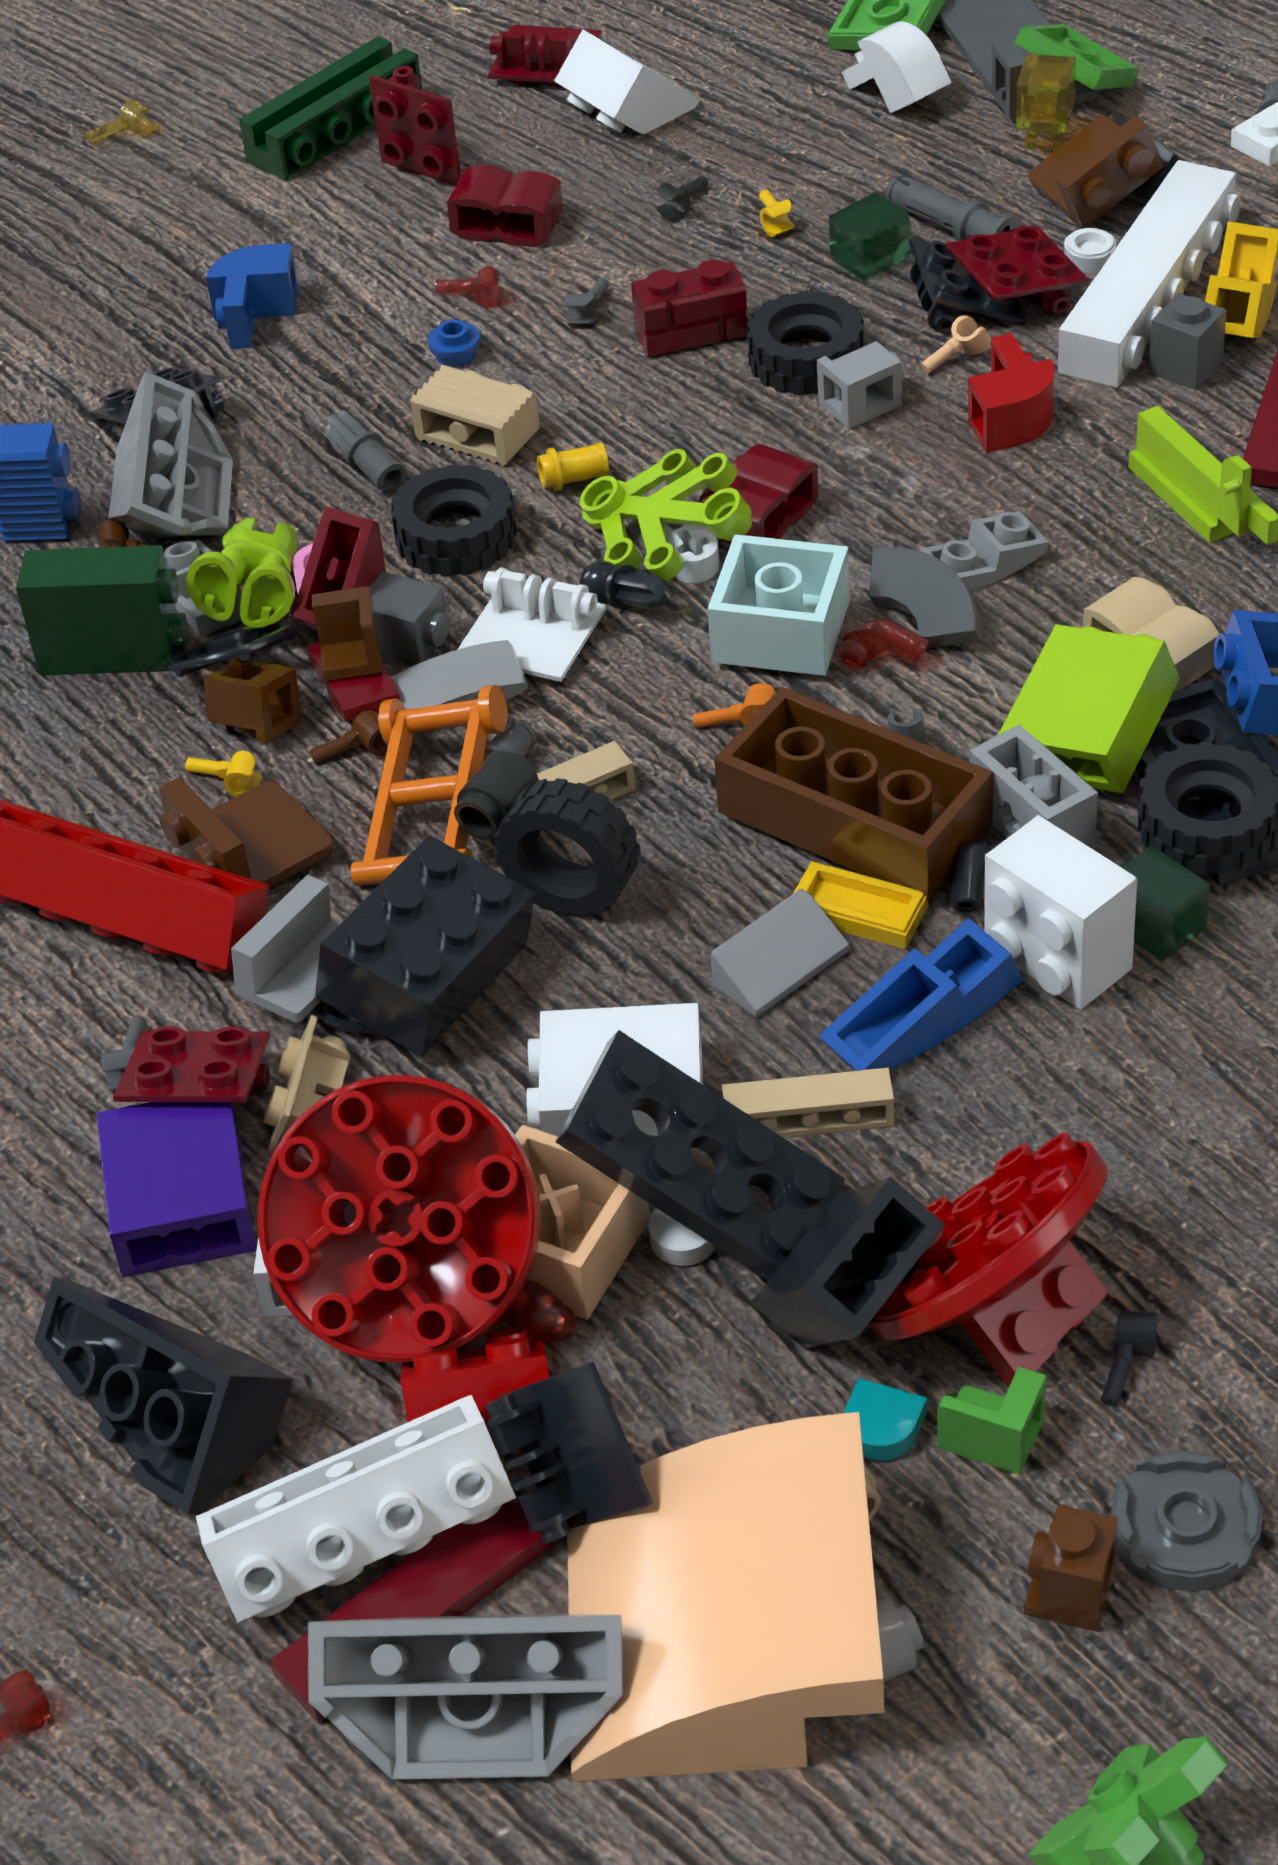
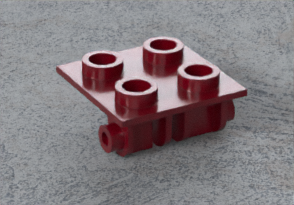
[488,25,602,86]
[369,66,461,186]
[946,226,1088,315]
[113,1026,271,1102]

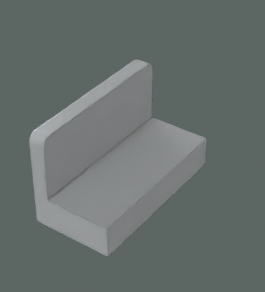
[231,875,339,1022]

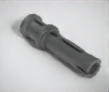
[886,174,1023,241]

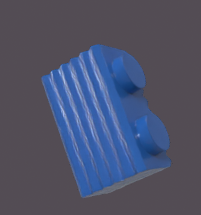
[0,422,81,541]

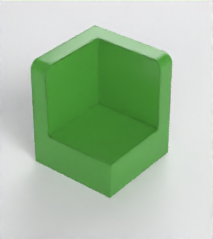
[937,1366,1046,1475]

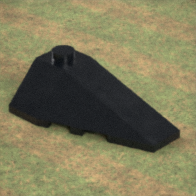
[34,1277,293,1515]

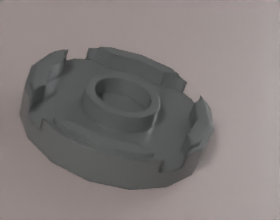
[1111,1451,1263,1592]

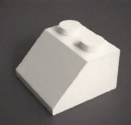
[555,30,700,135]

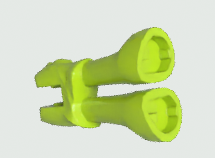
[185,517,298,628]

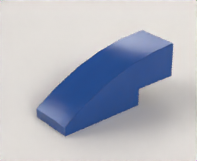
[818,918,1023,1071]

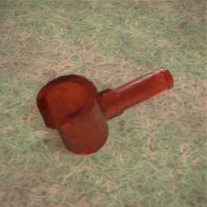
[435,266,504,308]
[0,1671,50,1742]

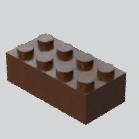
[714,687,993,902]

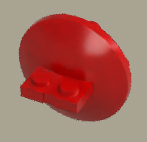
[257,1075,541,1362]
[868,1132,1109,1387]

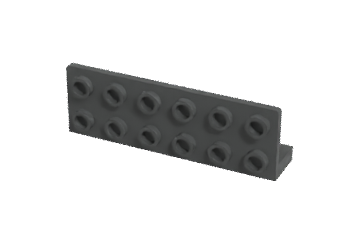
[936,0,1100,119]

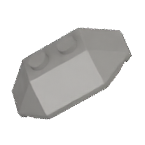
[108,371,233,538]
[308,1614,624,1779]

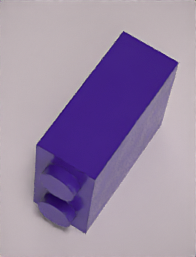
[96,1102,257,1278]

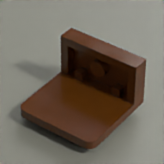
[1028,115,1164,229]
[159,777,333,888]

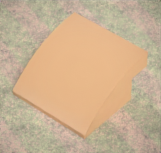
[567,1412,884,1782]

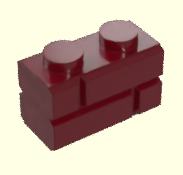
[631,260,748,357]

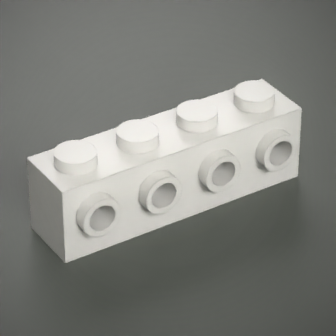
[196,1395,516,1623]

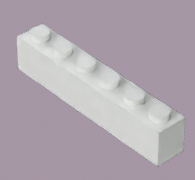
[1058,160,1241,388]

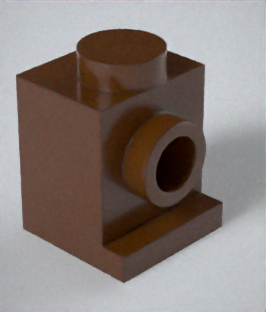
[203,660,301,743]
[1024,1504,1118,1632]

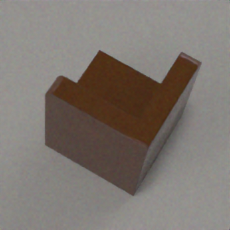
[312,586,382,681]

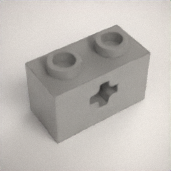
[969,725,1098,849]

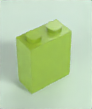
[997,624,1180,793]

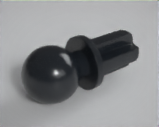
[579,560,668,610]

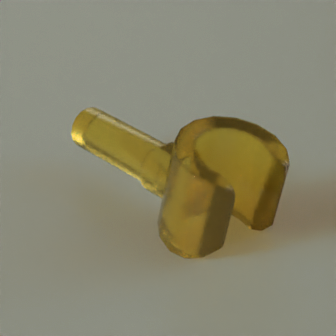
[85,100,155,144]

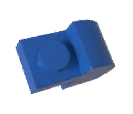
[206,243,299,349]

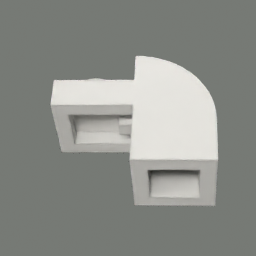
[842,21,952,113]

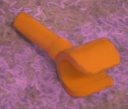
[693,683,775,728]

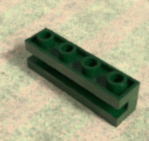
[239,36,423,180]

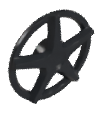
[168,622,296,677]

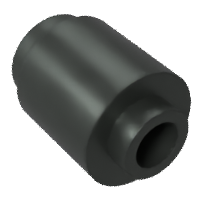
[454,750,539,841]

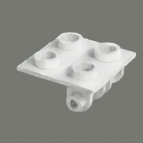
[457,567,606,682]

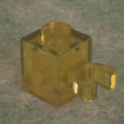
[1016,54,1076,151]

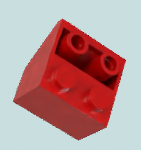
[400,1328,549,1453]

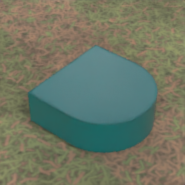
[844,1378,927,1461]

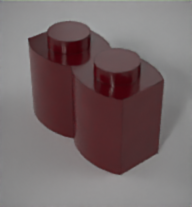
[447,165,562,247]
[699,444,818,544]

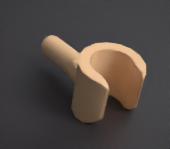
[920,316,991,374]

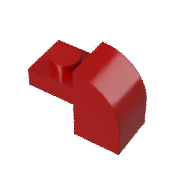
[968,333,1055,453]

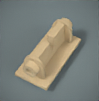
[263,1015,350,1154]

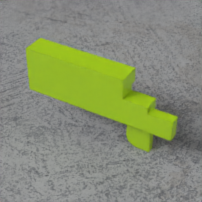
[1128,406,1278,545]

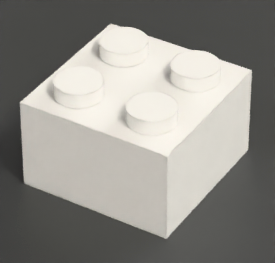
[984,815,1137,1010]

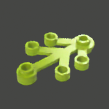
[580,449,752,581]

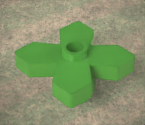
[1029,1736,1228,1865]

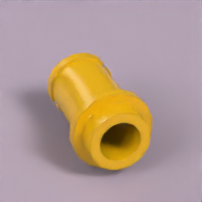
[537,442,609,491]

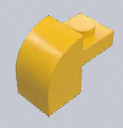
[1205,221,1278,338]

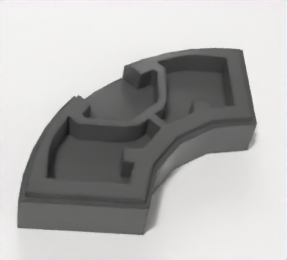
[869,547,981,648]

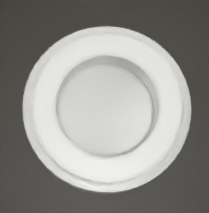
[1064,228,1116,274]
[648,1208,716,1266]

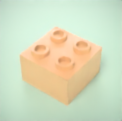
[515,1124,650,1320]

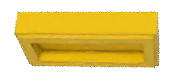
[793,861,929,949]

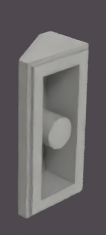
[710,889,849,1018]

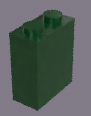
[16,545,188,675]

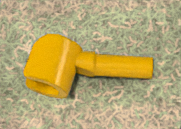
[759,189,795,238]
[185,750,262,797]

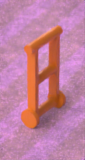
[350,685,508,886]

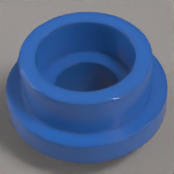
[428,319,480,367]

